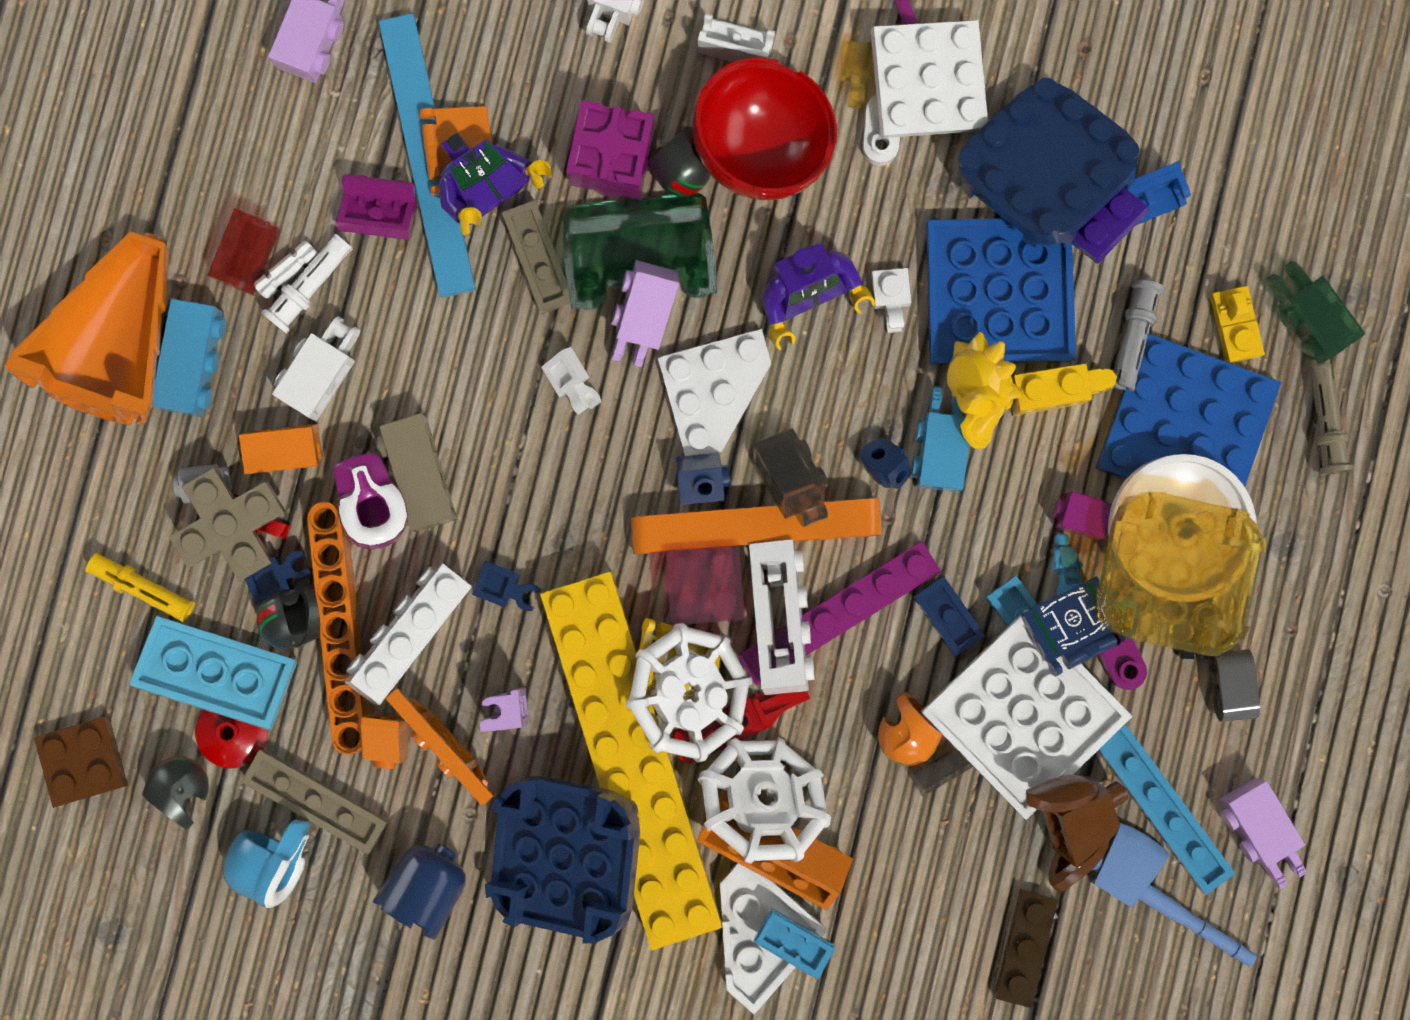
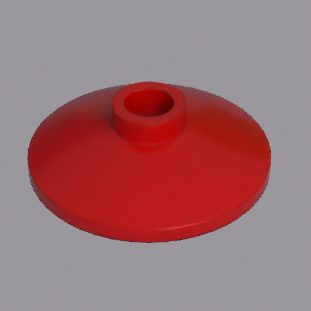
[195,710,269,769]

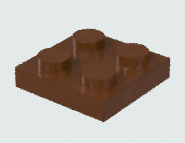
[34,716,128,808]

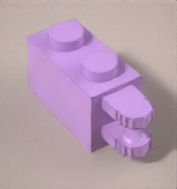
[268,0,344,83]
[611,260,679,367]
[1218,778,1307,890]

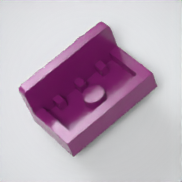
[336,174,417,240]

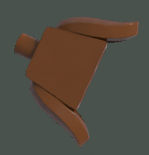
[1025,774,1128,893]

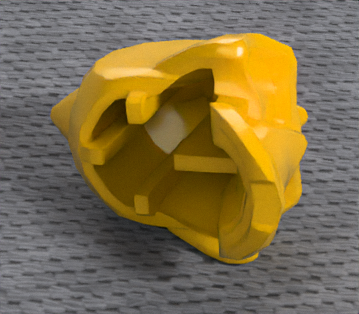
[947,332,1022,449]

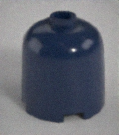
[372,843,466,940]

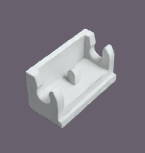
[698,14,775,62]

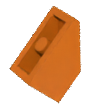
[361,713,410,769]

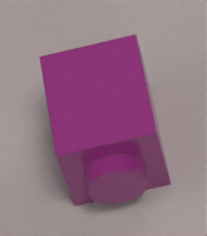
[1052,491,1112,541]

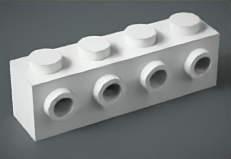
[344,564,472,705]

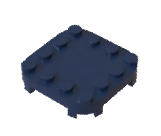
[958,78,1139,248]
[485,776,640,944]

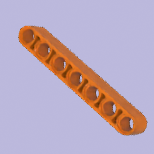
[630,498,883,554]
[307,502,370,755]

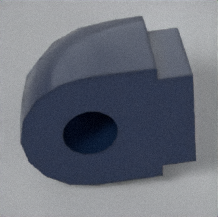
[860,439,910,489]

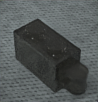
[753,428,828,527]

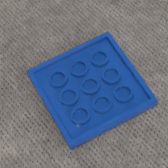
[926,219,1076,365]
[1095,334,1282,487]

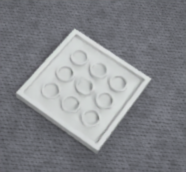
[921,609,1133,820]

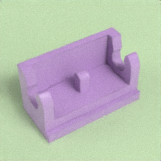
[480,687,529,732]

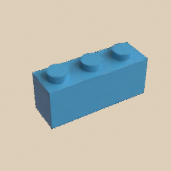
[153,299,226,417]

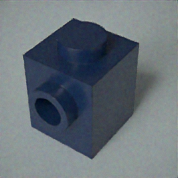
[676,453,730,505]

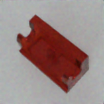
[207,208,280,296]

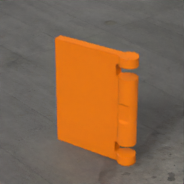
[419,106,492,196]

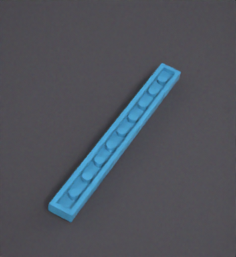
[985,576,1236,895]

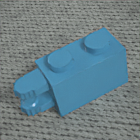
[911,386,969,493]

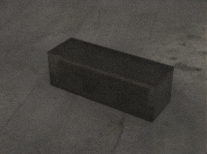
[909,747,974,796]

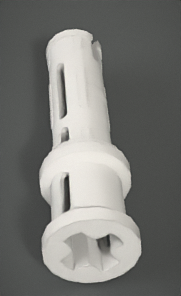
[261,234,353,334]

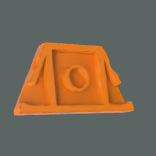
[385,688,494,806]

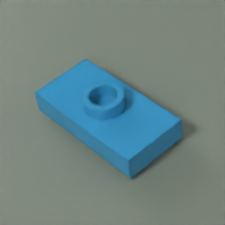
[753,907,836,980]

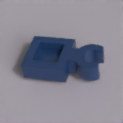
[245,551,313,605]
[472,561,542,611]

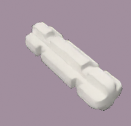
[254,241,318,299]

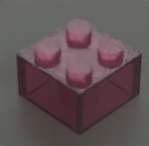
[666,546,745,625]

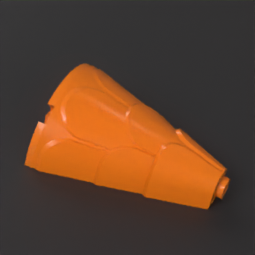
[4,231,169,425]

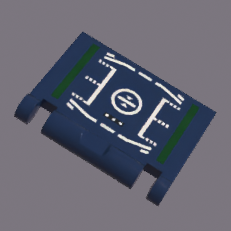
[1021,576,1131,677]

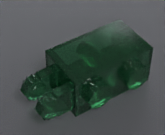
[1267,261,1366,364]

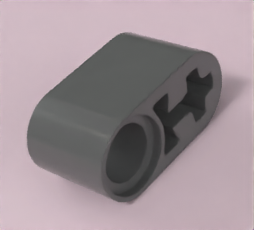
[1209,649,1260,722]

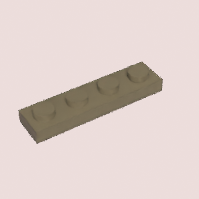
[241,749,389,854]

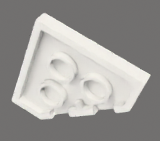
[658,329,771,456]
[720,863,827,1015]

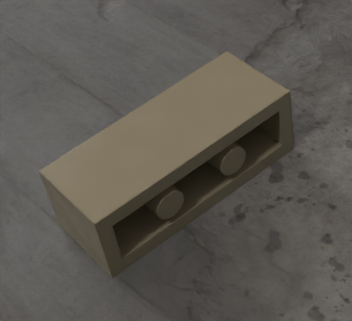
[377,413,458,532]

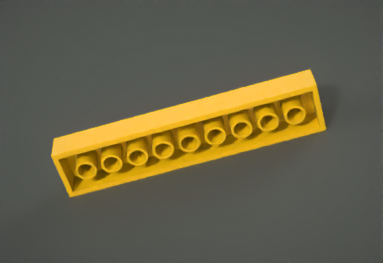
[540,572,722,951]

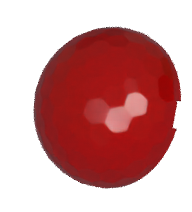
[692,58,837,200]

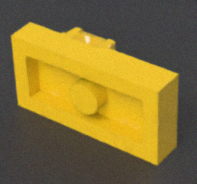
[1209,286,1265,363]

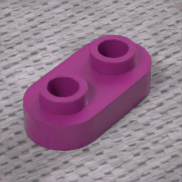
[1098,629,1147,690]

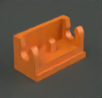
[239,423,322,474]

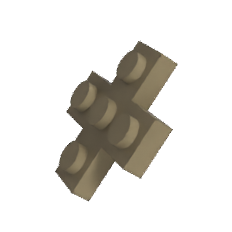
[169,467,286,582]

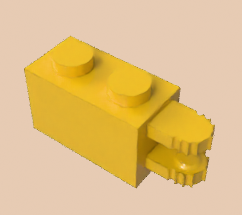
[1011,363,1117,416]

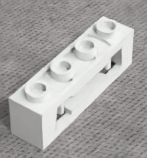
[749,539,815,695]

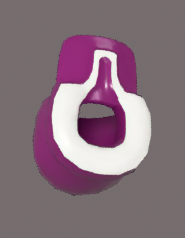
[334,453,408,550]

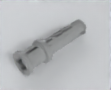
[1113,279,1165,391]

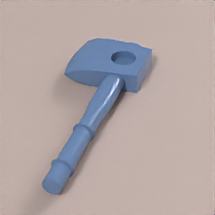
[1090,823,1257,967]

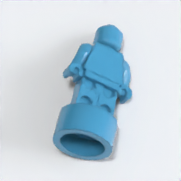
[1051,532,1083,596]

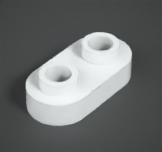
[862,94,900,166]

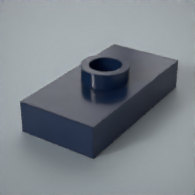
[913,576,985,657]

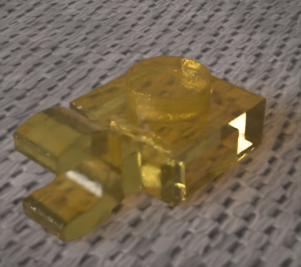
[840,41,875,109]

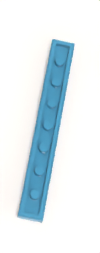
[379,13,476,298]

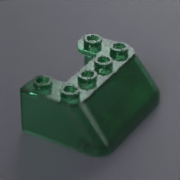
[563,193,718,310]

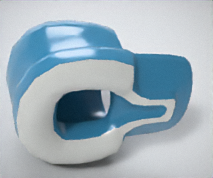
[223,820,311,908]

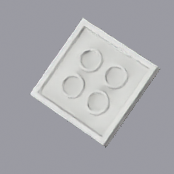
[870,20,988,138]

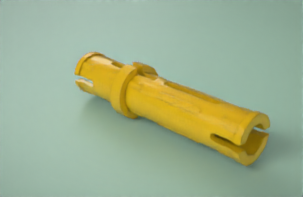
[85,552,195,623]

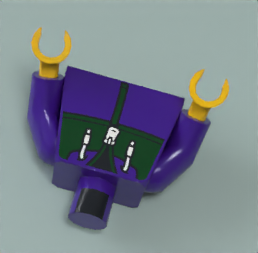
[439,132,553,235]
[762,243,875,350]

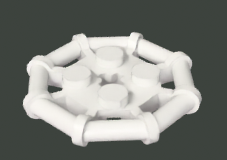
[626,623,753,762]
[698,737,831,864]

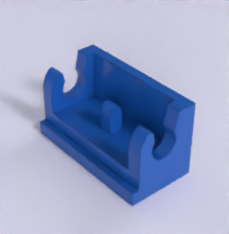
[1128,161,1191,226]

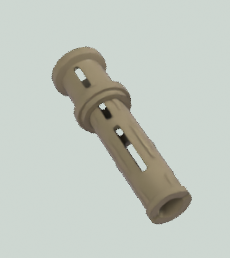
[1309,364,1354,475]

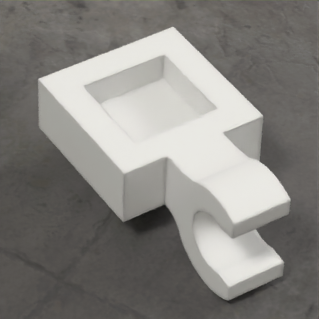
[871,268,911,333]
[541,347,601,415]

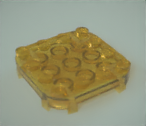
[1097,492,1266,656]

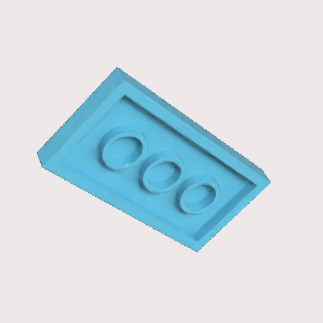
[129,616,297,731]

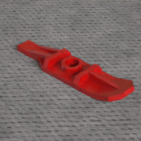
[672,691,810,764]

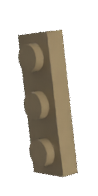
[502,200,574,315]

